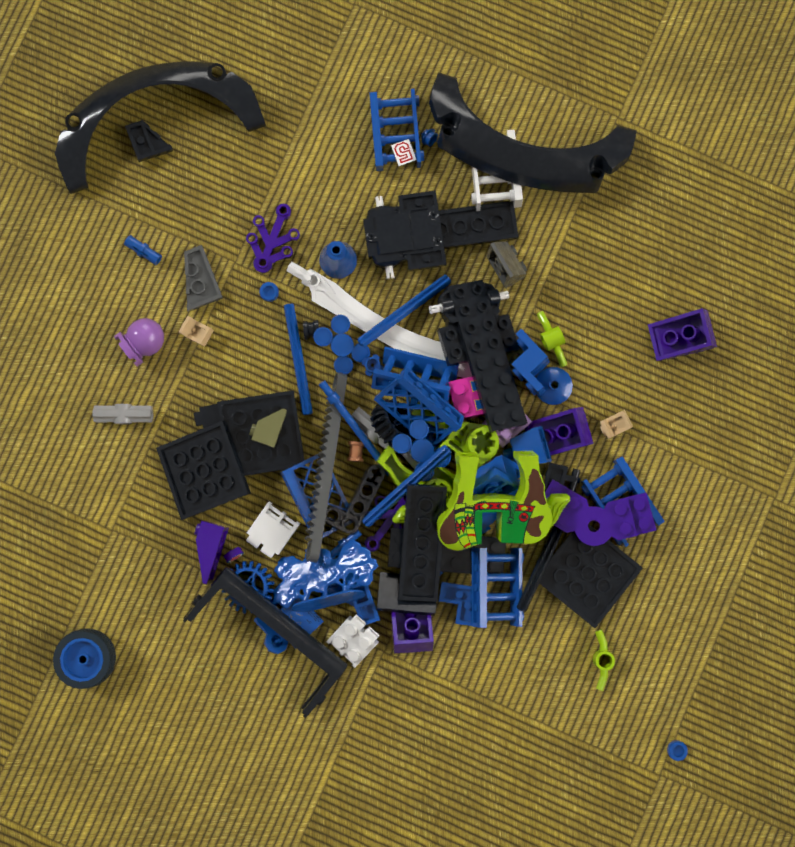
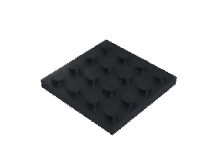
[217,390,305,476]
[156,421,251,520]
[539,524,643,628]

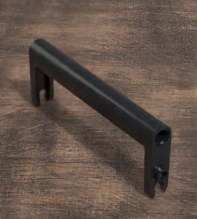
[183,567,347,718]

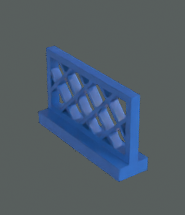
[374,367,464,447]
[280,454,352,539]

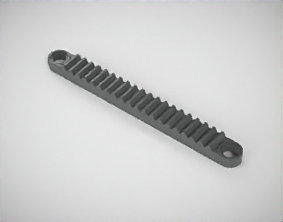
[304,372,347,563]

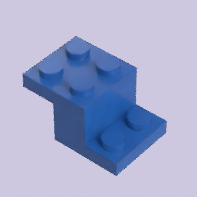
[512,329,550,397]
[473,455,520,495]

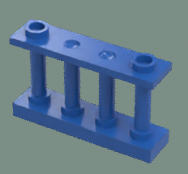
[369,89,424,171]
[371,346,459,402]
[581,456,665,547]
[472,548,524,628]

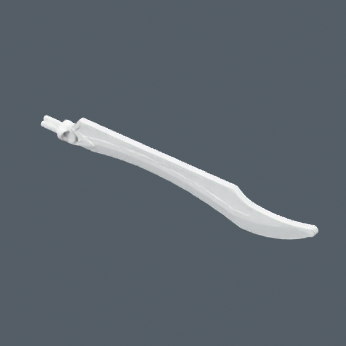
[286,261,472,378]

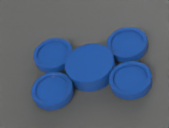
[313,314,370,374]
[392,419,451,482]

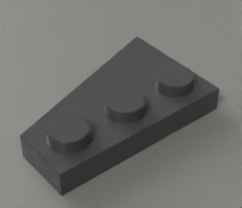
[184,245,223,312]

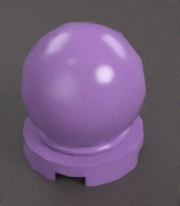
[114,318,164,367]

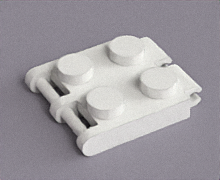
[246,501,301,558]
[326,614,379,668]

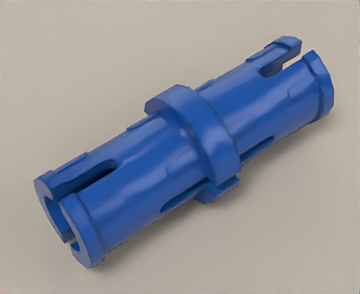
[124,235,162,266]

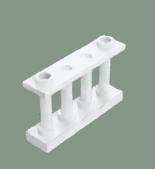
[471,130,523,211]

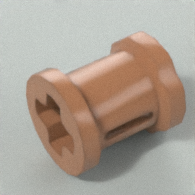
[347,441,364,462]

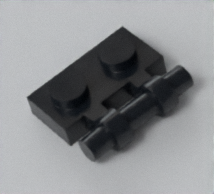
[544,462,580,492]

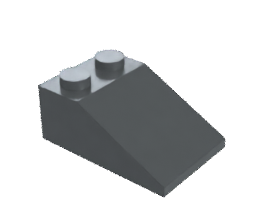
[486,242,527,289]

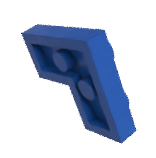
[439,582,472,626]

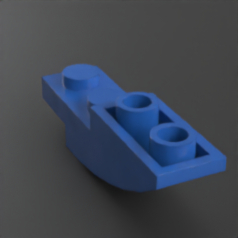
[338,554,380,625]

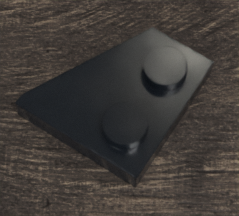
[125,120,173,163]

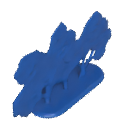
[273,539,379,612]

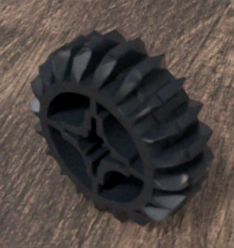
[370,399,415,447]

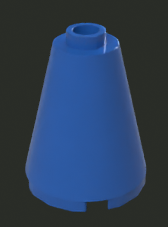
[319,241,357,279]

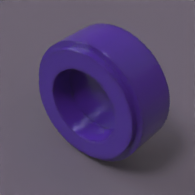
[224,547,244,563]

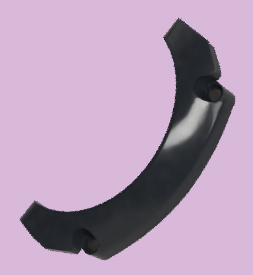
[55,61,266,194]
[429,72,637,193]

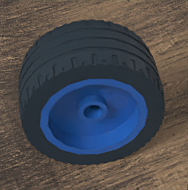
[53,629,116,689]

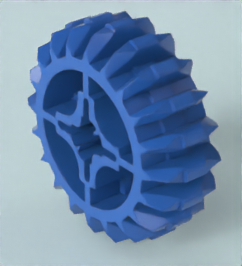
[222,561,275,614]

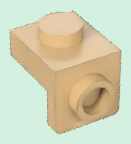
[179,316,214,347]
[600,410,633,439]

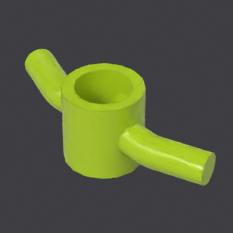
[537,311,567,367]
[593,629,615,691]

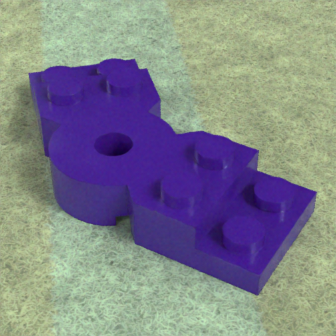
[545,480,656,546]

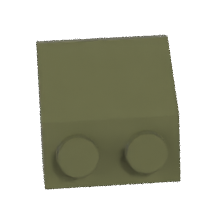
[249,409,287,448]

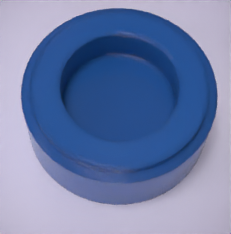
[259,282,279,302]
[667,740,688,761]

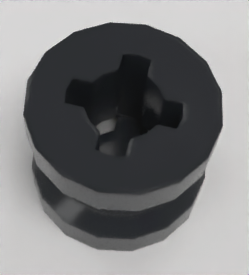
[303,320,319,340]

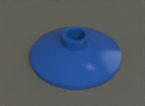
[536,367,573,405]

